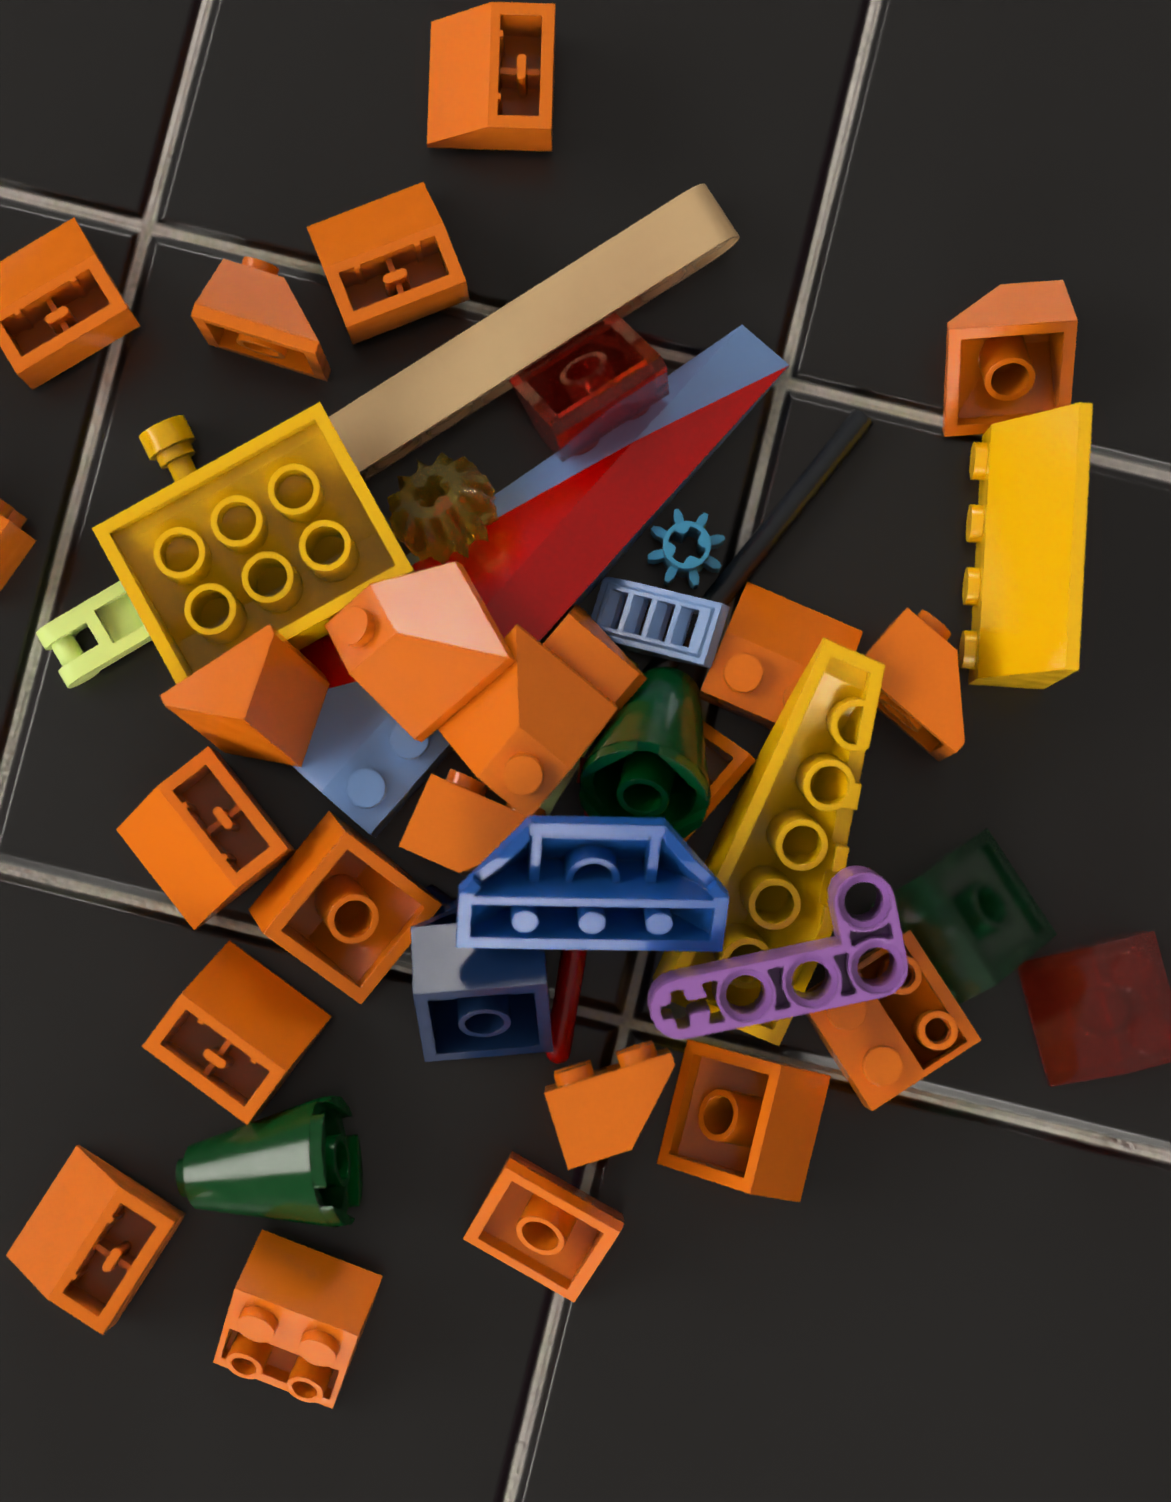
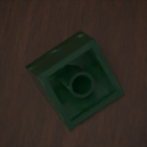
[872,828,1057,1004]

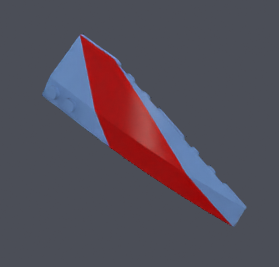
[293,325,789,838]

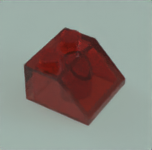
[509,313,669,462]
[1016,931,1171,1087]

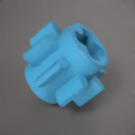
[647,509,725,590]

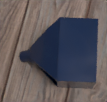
[411,885,554,1062]

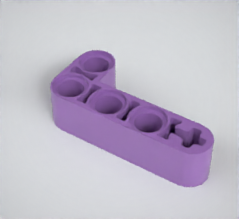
[647,866,908,1039]

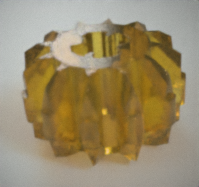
[387,452,499,565]

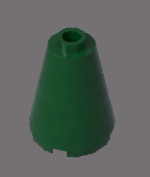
[579,667,711,839]
[176,1096,363,1228]

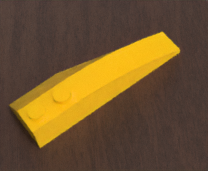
[652,637,885,1046]

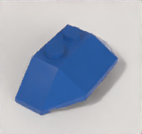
[455,815,729,952]

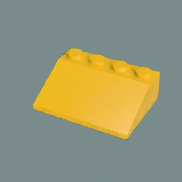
[92,402,415,684]
[959,402,1093,689]

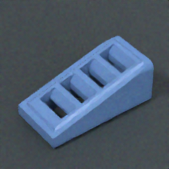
[591,577,730,668]

